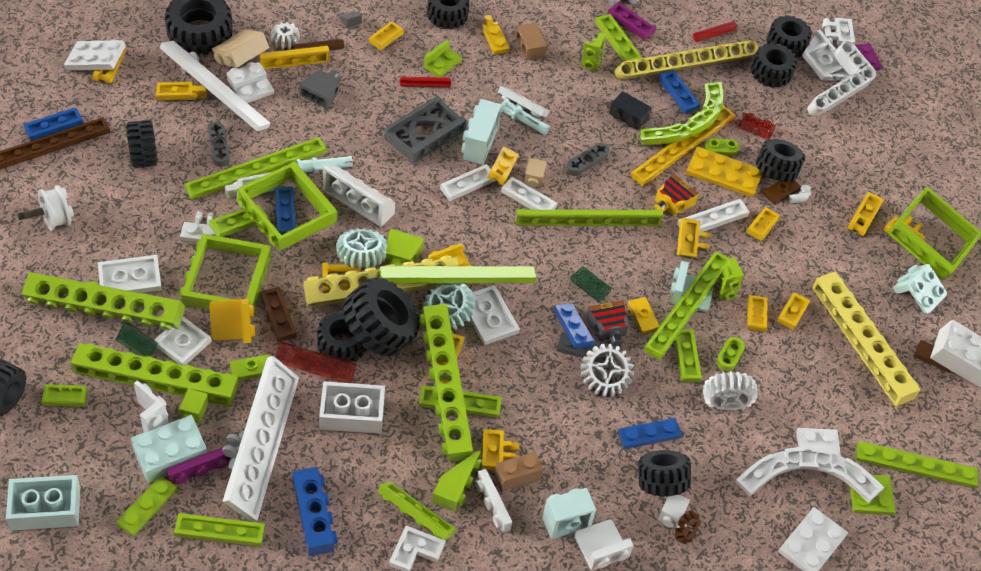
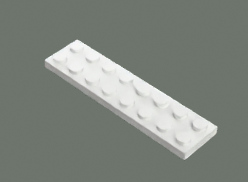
[222,356,299,522]

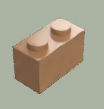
[515,22,548,60]
[495,452,543,492]

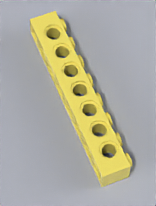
[303,256,459,308]
[812,272,921,406]

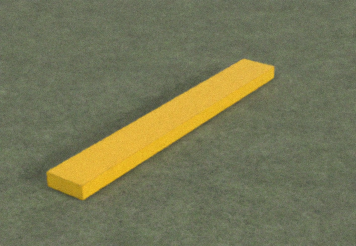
[630,106,736,186]

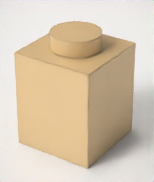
[524,158,547,188]

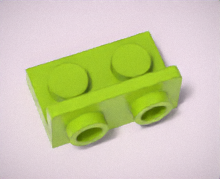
[581,32,606,71]
[424,40,462,77]
[718,257,744,300]

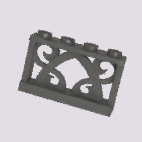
[384,96,467,165]

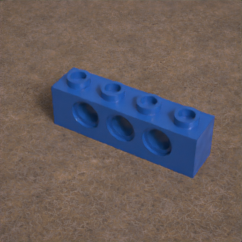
[292,467,338,557]

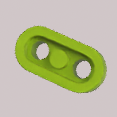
[704,138,740,156]
[716,337,745,371]

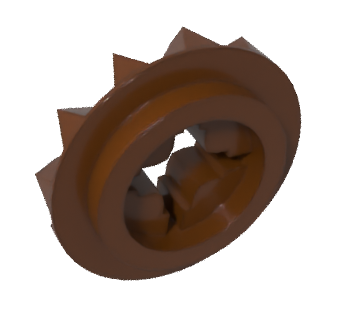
[675,511,701,544]

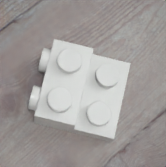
[227,62,274,103]

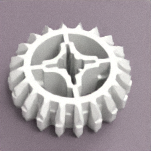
[580,344,634,397]
[703,371,758,411]

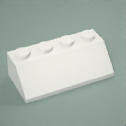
[323,165,395,227]

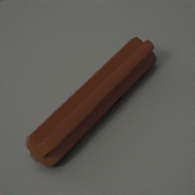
[293,39,344,50]

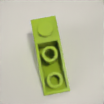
[432,450,482,512]

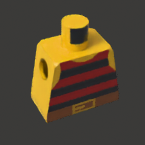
[654,173,699,216]

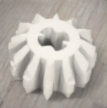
[271,21,300,50]

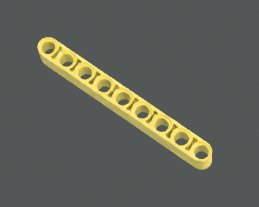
[615,40,758,80]

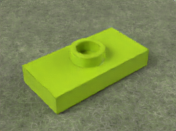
[230,354,270,381]
[42,384,88,407]

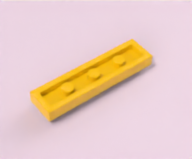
[259,46,329,69]

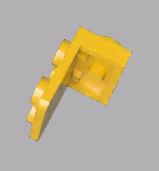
[209,299,256,343]

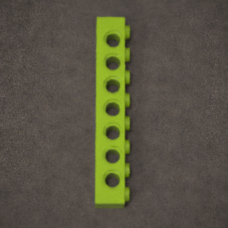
[22,272,185,330]
[420,304,473,462]
[71,343,239,407]

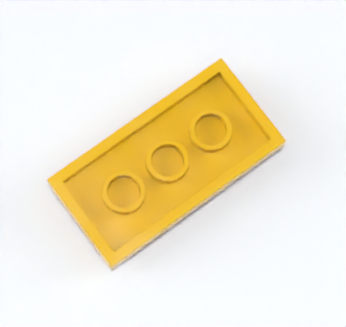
[686,146,762,198]

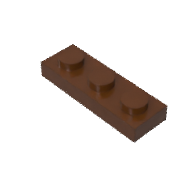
[260,287,297,342]

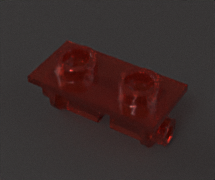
[738,112,776,139]

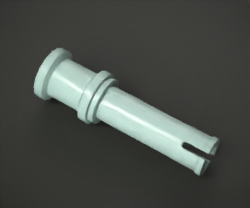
[501,98,550,136]
[296,156,353,174]

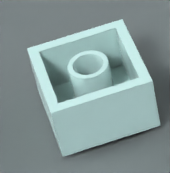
[542,488,596,540]

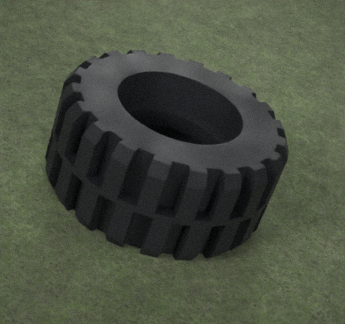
[165,0,233,55]
[343,278,420,356]

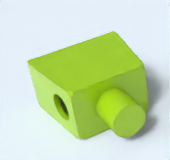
[384,228,424,266]

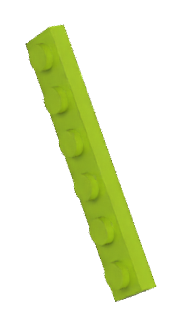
[856,441,978,489]

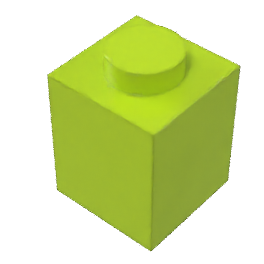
[179,388,209,424]

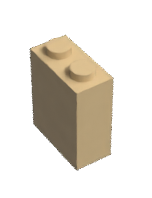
[212,29,269,68]

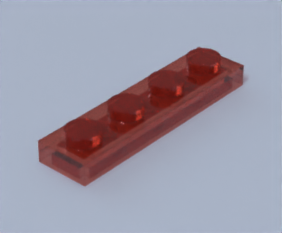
[275,341,357,383]

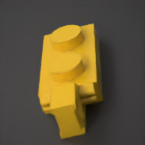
[482,15,510,55]
[156,82,207,100]

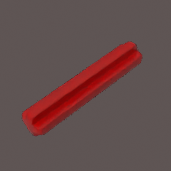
[692,21,737,42]
[400,76,451,88]

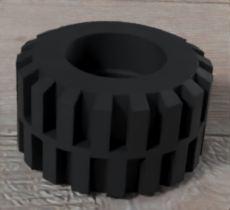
[427,0,470,29]
[766,15,812,57]
[751,43,797,88]
[126,120,158,168]
[756,139,805,182]
[317,310,366,365]
[0,358,27,417]
[638,450,691,497]

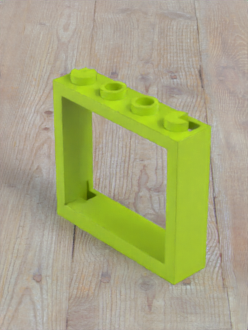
[236,161,338,251]
[887,186,981,280]
[179,234,271,318]

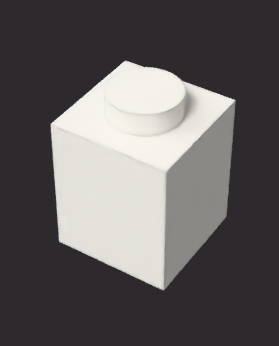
[658,495,690,528]

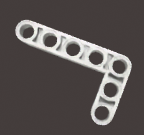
[807,40,876,116]

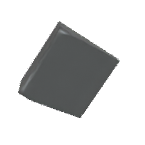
[339,11,362,28]

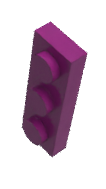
[607,2,656,40]
[166,447,231,484]

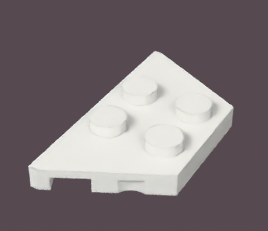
[802,29,850,81]

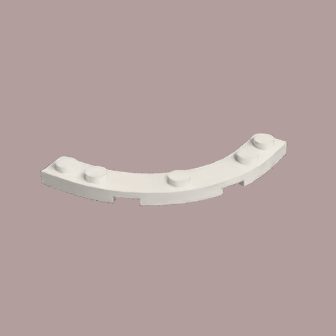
[735,447,884,503]

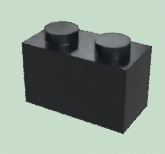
[609,91,652,130]

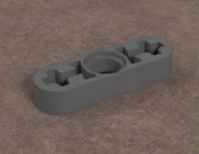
[208,122,230,167]
[566,143,609,176]

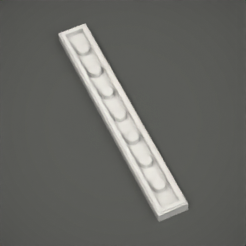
[160,41,271,131]

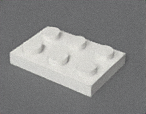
[64,40,126,70]
[98,255,162,293]
[461,285,520,346]
[778,507,848,571]

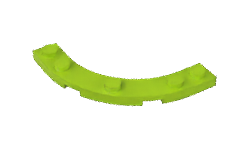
[640,82,724,145]

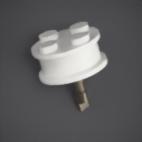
[17,185,74,231]

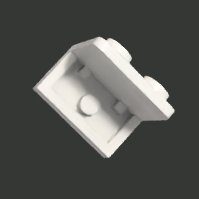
[134,381,169,433]
[574,520,634,571]

